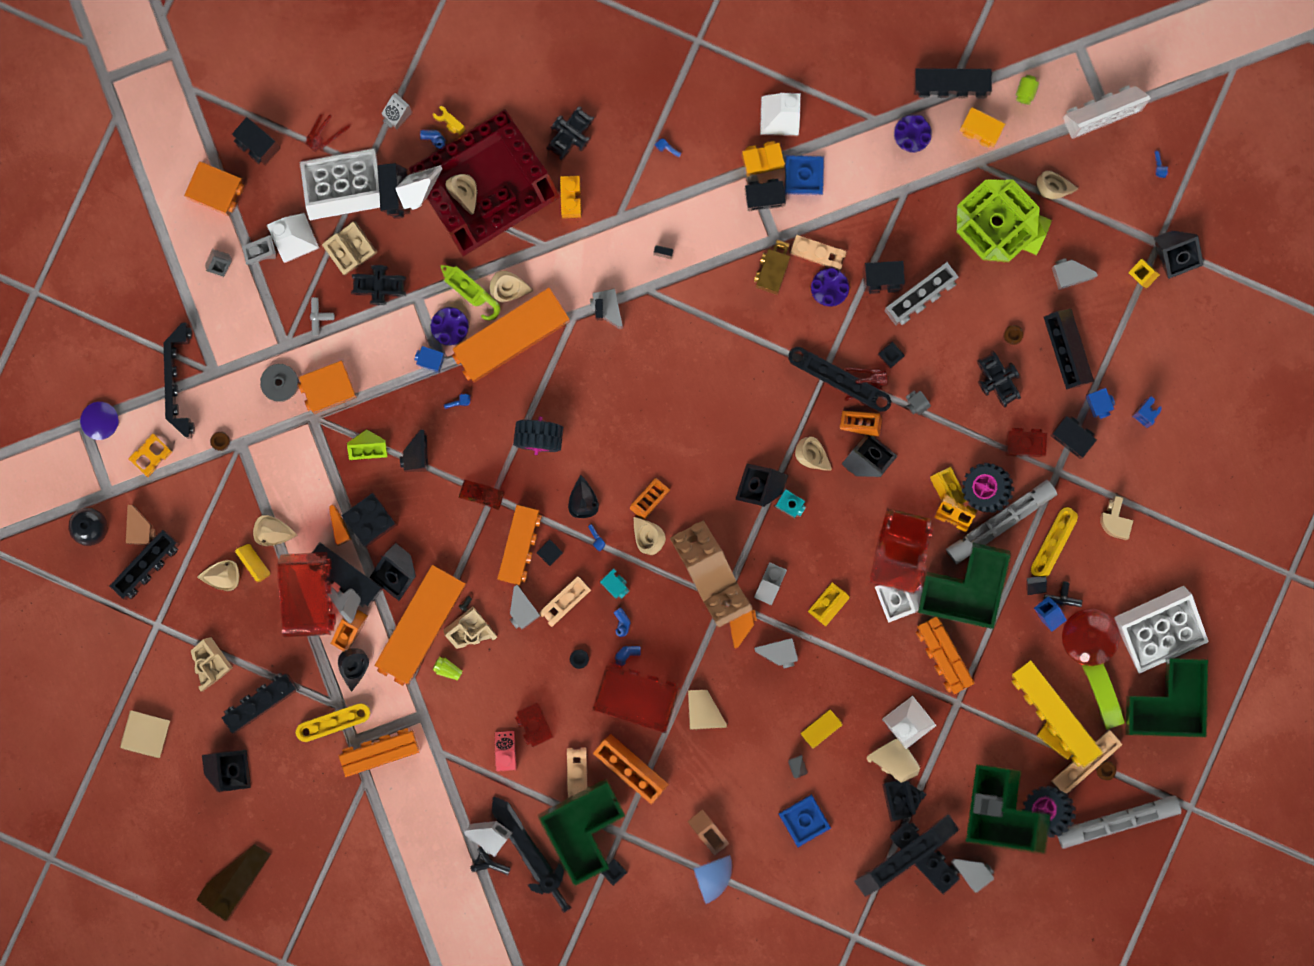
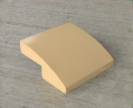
[322,222,377,275]
[120,710,170,758]

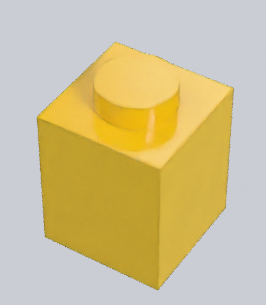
[1128,259,1160,289]

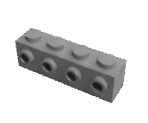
[884,262,959,325]

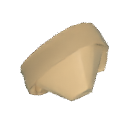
[1036,171,1078,199]
[446,175,477,215]
[490,271,533,302]
[795,437,832,471]
[253,515,298,546]
[634,517,666,555]
[197,560,240,591]

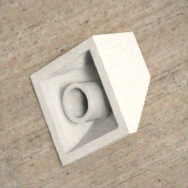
[761,93,800,136]
[395,165,442,209]
[267,213,319,263]
[875,571,923,623]
[882,696,936,749]

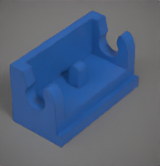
[1132,396,1162,428]

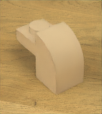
[1100,496,1133,540]

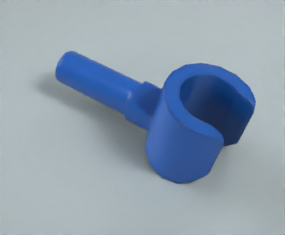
[655,139,681,157]
[1155,151,1168,178]
[444,394,470,409]
[588,524,605,551]

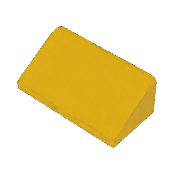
[930,467,967,511]
[235,544,270,582]
[808,582,850,626]
[800,710,843,749]
[1036,722,1072,760]

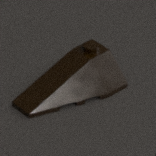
[197,844,271,922]

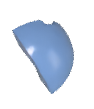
[694,855,732,904]

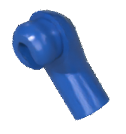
[420,130,446,149]
[614,608,631,637]
[615,646,641,666]

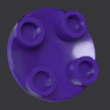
[894,115,932,152]
[811,268,849,307]
[431,307,469,345]
[80,402,119,440]

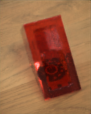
[458,480,505,510]

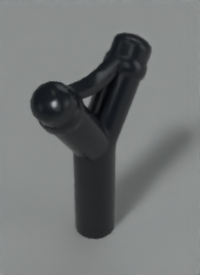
[470,846,511,875]

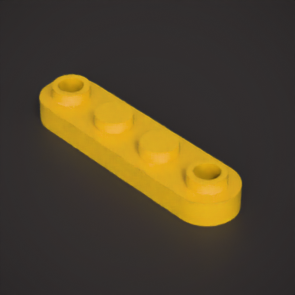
[1031,507,1078,577]
[296,704,371,742]

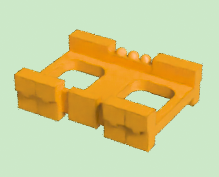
[128,433,173,477]
[934,495,978,532]

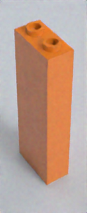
[452,288,570,383]
[374,565,467,686]

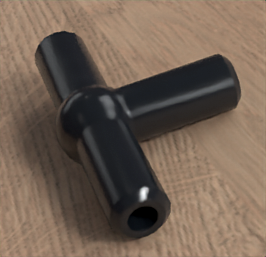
[1044,581,1083,607]

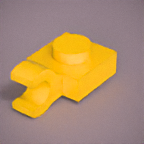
[433,106,465,135]

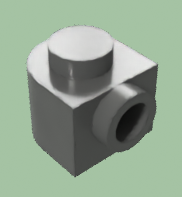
[905,390,931,415]

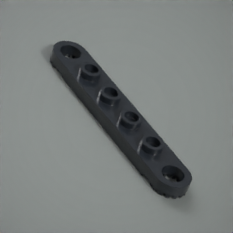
[788,347,892,412]

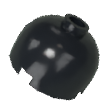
[68,508,108,546]

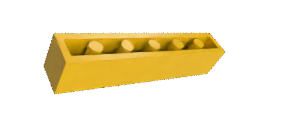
[1012,661,1103,768]

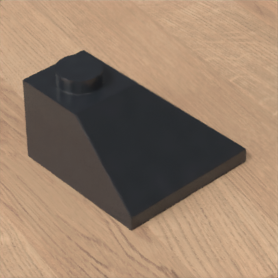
[1154,231,1204,279]
[400,430,428,472]
[842,435,897,477]
[735,463,788,507]
[370,543,416,601]
[202,750,251,792]

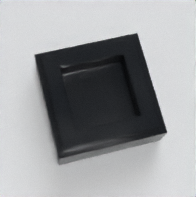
[653,245,674,259]
[595,299,603,321]
[878,341,905,369]
[537,539,563,566]
[1026,576,1047,595]
[601,858,627,886]

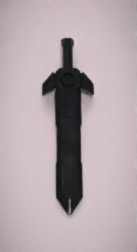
[492,797,571,913]

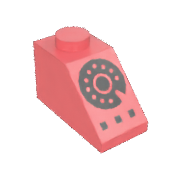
[495,731,517,771]

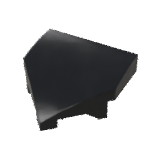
[882,780,927,822]

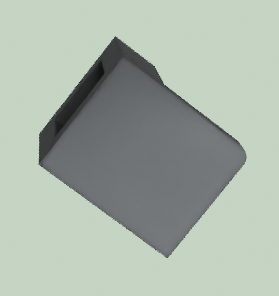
[973,794,1003,817]

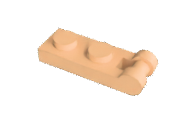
[790,235,847,270]
[539,577,591,627]
[567,747,587,798]

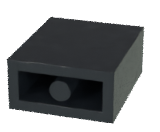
[377,163,410,219]

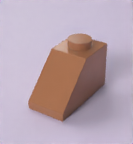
[126,505,156,545]
[687,809,729,856]

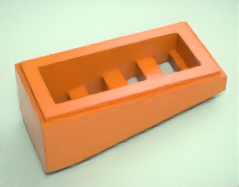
[840,411,882,436]
[630,478,670,519]
[329,504,352,546]

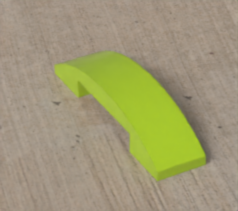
[1079,651,1124,730]

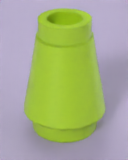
[432,656,462,681]

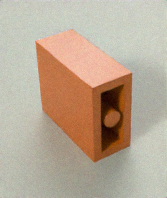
[184,161,244,216]
[297,360,357,414]

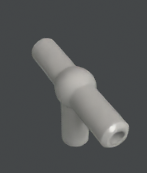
[310,297,335,336]

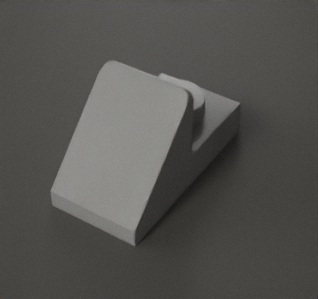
[242,236,276,265]
[754,562,787,605]
[326,587,361,624]

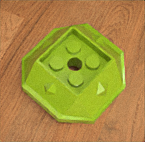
[956,179,1039,262]

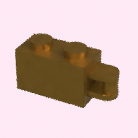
[754,239,790,295]

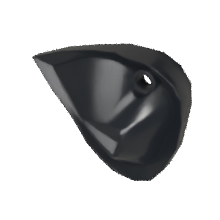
[568,475,599,519]
[338,648,369,692]

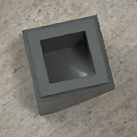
[205,249,232,277]
[788,755,807,779]

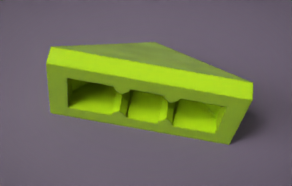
[1023,215,1052,255]
[347,429,387,460]

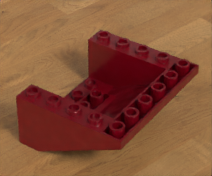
[408,109,560,257]

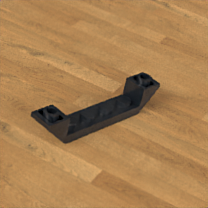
[163,323,195,439]
[854,814,960,897]

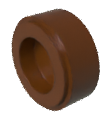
[1004,325,1023,345]
[210,432,230,451]
[1096,761,1116,780]

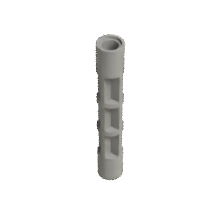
[946,480,1058,564]
[1058,795,1181,849]

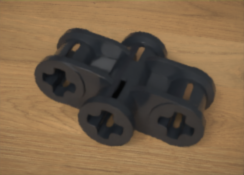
[547,106,595,161]
[351,265,407,305]
[977,351,1021,408]

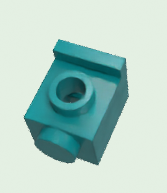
[775,489,806,518]
[600,569,629,599]

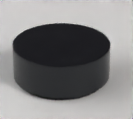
[570,649,589,669]

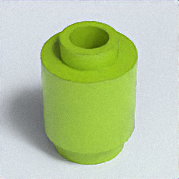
[1016,75,1039,105]

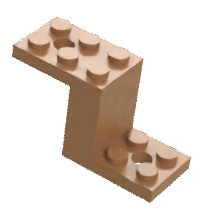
[670,520,753,628]

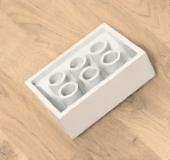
[1063,86,1150,139]
[300,148,380,220]
[1114,586,1209,674]

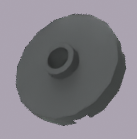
[260,364,299,402]

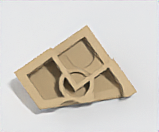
[443,606,497,649]
[191,637,233,692]
[688,690,727,729]
[866,739,920,783]

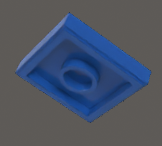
[785,155,824,195]
[779,794,831,847]

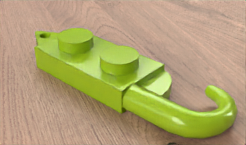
[440,265,500,321]

